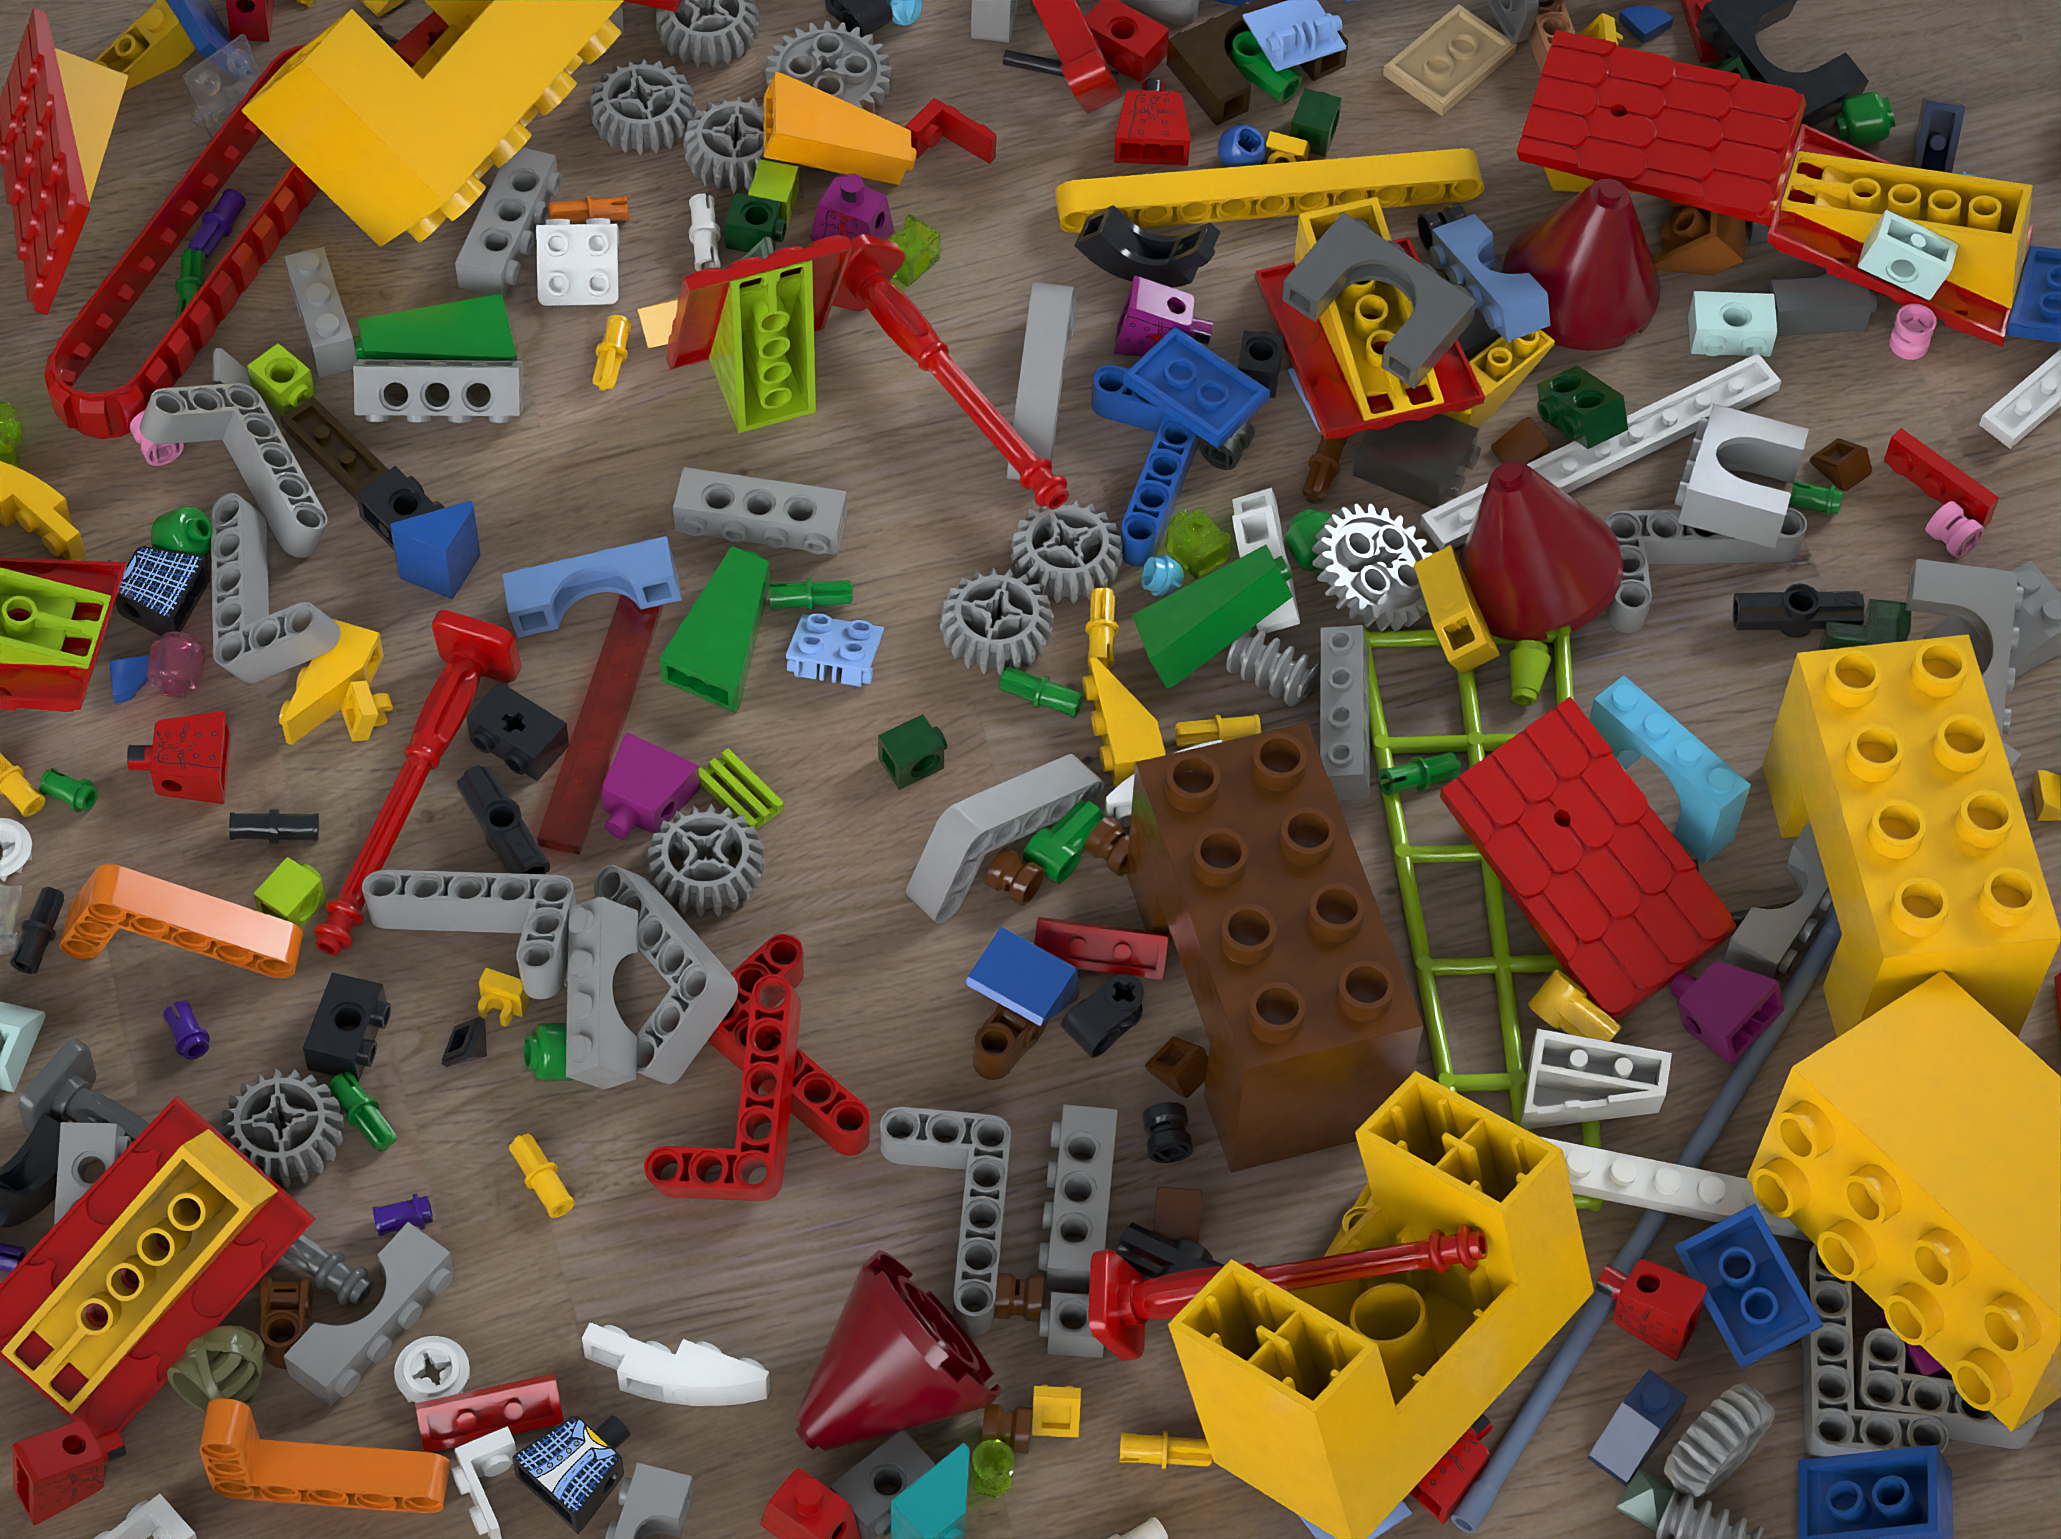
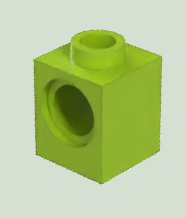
[748,159,799,227]
[247,343,315,416]
[253,857,326,928]

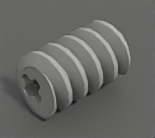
[1226,629,1321,707]
[1656,1487,1765,1539]

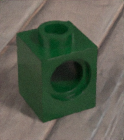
[1290,88,1342,157]
[724,193,787,252]
[878,714,947,790]

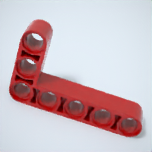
[1032,0,1123,114]
[708,934,870,1156]
[644,974,801,1201]

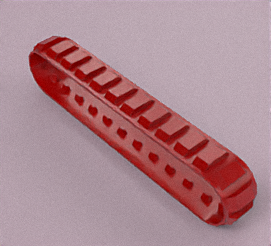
[44,44,320,439]

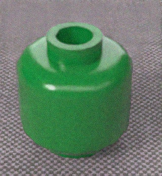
[1835,91,1896,147]
[151,506,212,556]
[1284,509,1331,572]
[524,1023,574,1081]

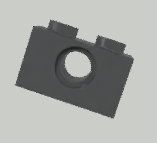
[830,1429,936,1539]

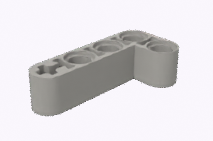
[1854,1328,2044,1449]

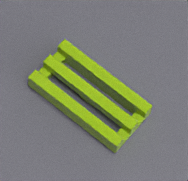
[699,748,784,831]

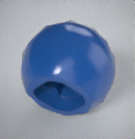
[1217,124,1266,168]

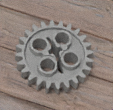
[765,21,891,114]
[1312,504,1432,631]

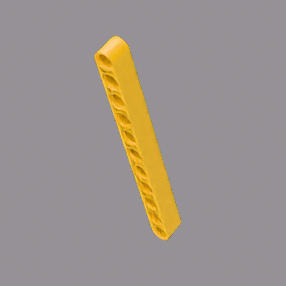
[1055,148,1484,234]

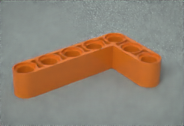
[59,864,303,978]
[199,1398,451,1513]

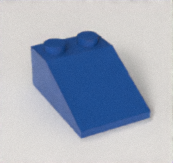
[1674,1203,1824,1370]
[1798,1445,1953,1539]

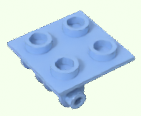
[1243,0,1346,72]
[786,614,884,687]

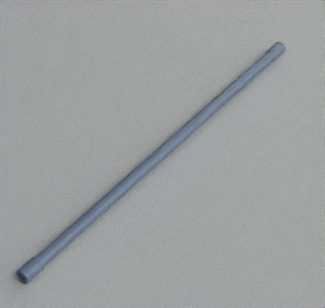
[1451,905,1842,1534]

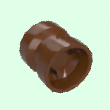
[1085,816,1129,876]
[985,847,1045,906]
[994,1273,1044,1322]
[981,1404,1032,1454]

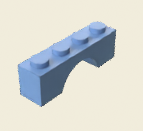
[1430,214,1550,342]
[502,536,682,638]

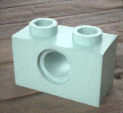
[1857,210,1959,301]
[1688,291,1777,357]

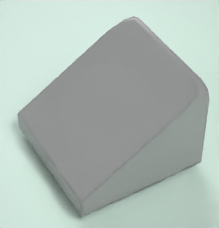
[212,348,250,386]

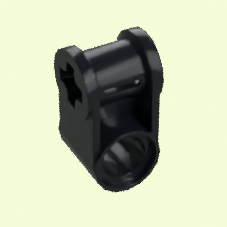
[825,0,893,38]
[1061,974,1144,1058]

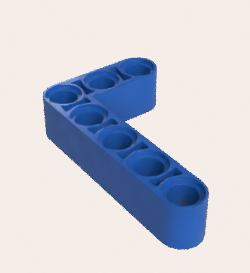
[1091,365,1201,567]

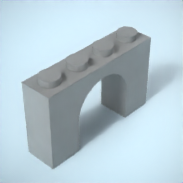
[1674,404,1809,549]
[1905,559,2024,737]

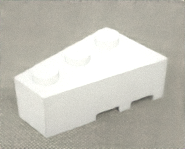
[1519,1029,1672,1130]

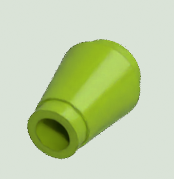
[1509,640,1551,706]

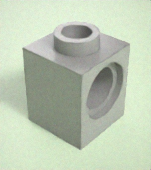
[1039,1292,1104,1358]

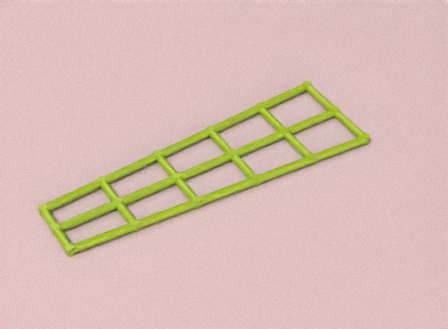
[1364,625,1604,1211]

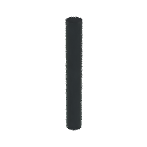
[1003,50,1119,83]

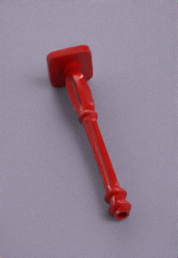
[832,234,1069,509]
[314,610,522,956]
[1088,1224,1488,1361]

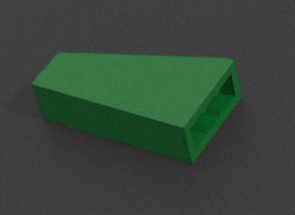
[353,293,517,361]
[1132,545,1293,689]
[659,546,770,713]

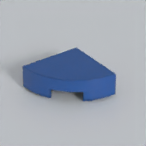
[1618,6,1674,44]
[110,655,155,704]

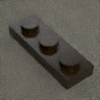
[280,396,389,500]

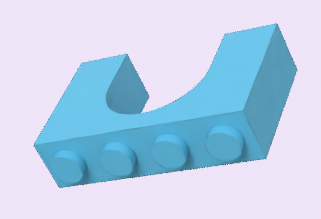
[1589,675,1751,864]

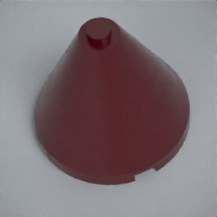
[1501,179,1660,351]
[1459,461,1624,641]
[796,1250,1001,1451]

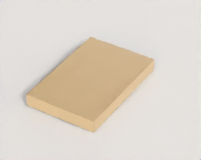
[1383,4,1517,116]

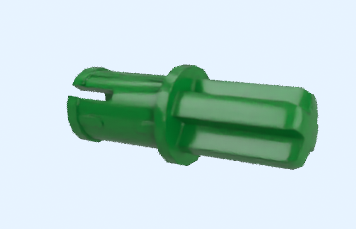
[175,248,205,319]
[769,578,853,611]
[998,667,1084,718]
[1378,753,1461,796]
[328,1071,397,1152]

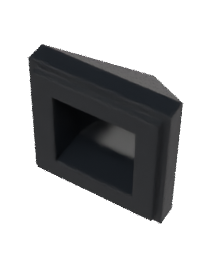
[441,1016,487,1067]

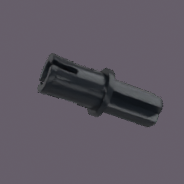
[10,886,64,974]

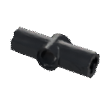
[1732,583,1865,638]
[456,765,550,875]
[1115,1222,1225,1278]

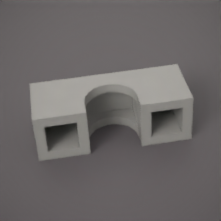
[284,247,357,378]
[605,1463,694,1539]

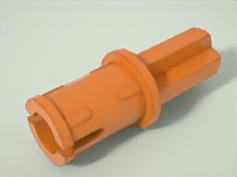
[548,195,629,224]

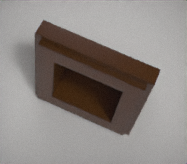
[1491,417,1550,464]
[1810,438,1872,491]
[1145,1036,1208,1098]
[1153,1187,1202,1243]

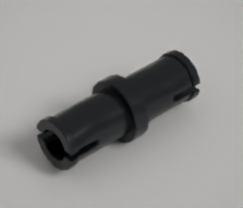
[229,809,319,844]

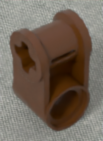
[973,1003,1048,1080]
[259,1277,313,1369]

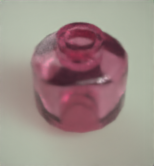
[147,632,205,698]

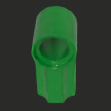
[1231,31,1303,103]
[1023,800,1105,884]

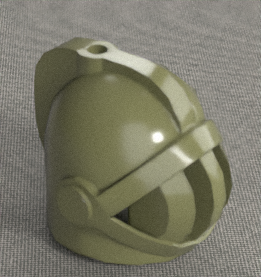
[167,1325,264,1414]

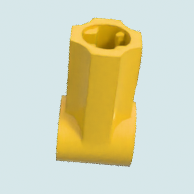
[1527,969,1621,1042]

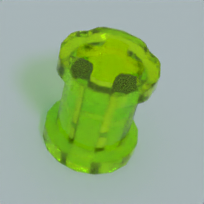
[971,1440,1014,1498]

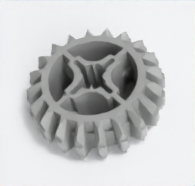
[655,0,759,68]
[589,58,696,156]
[683,95,786,193]
[1011,499,1123,605]
[940,568,1054,676]
[647,804,765,918]
[219,1068,344,1189]
[1664,1383,1775,1501]

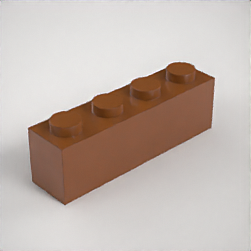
[1653,200,1746,276]

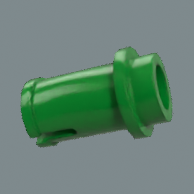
[1789,480,1843,517]
[39,768,98,812]

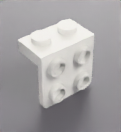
[536,218,619,306]

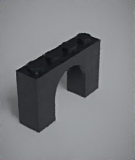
[1695,0,1869,134]

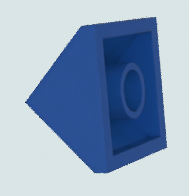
[390,501,481,599]
[965,926,1080,1026]

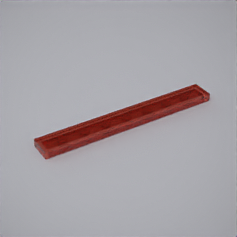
[537,594,664,855]

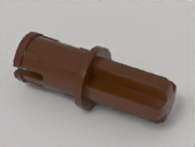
[1302,435,1347,503]

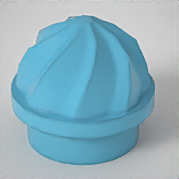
[886,0,922,26]
[1141,555,1184,597]

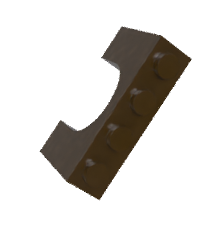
[1166,0,1349,126]

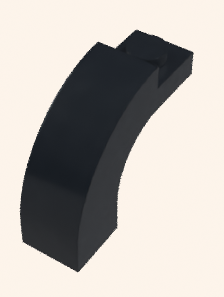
[1074,205,1220,288]
[0,1113,69,1228]

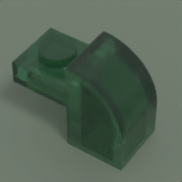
[1819,599,1911,650]

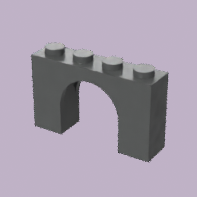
[1282,212,1476,390]
[1746,221,1877,336]

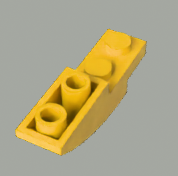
[0,461,86,560]

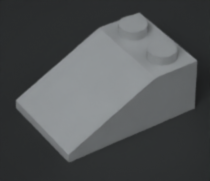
[1923,561,2061,679]

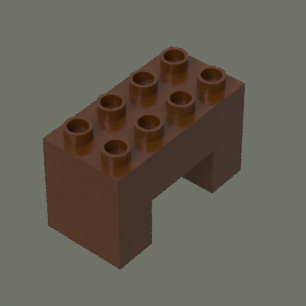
[1126,722,1423,1173]

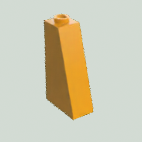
[764,72,916,185]

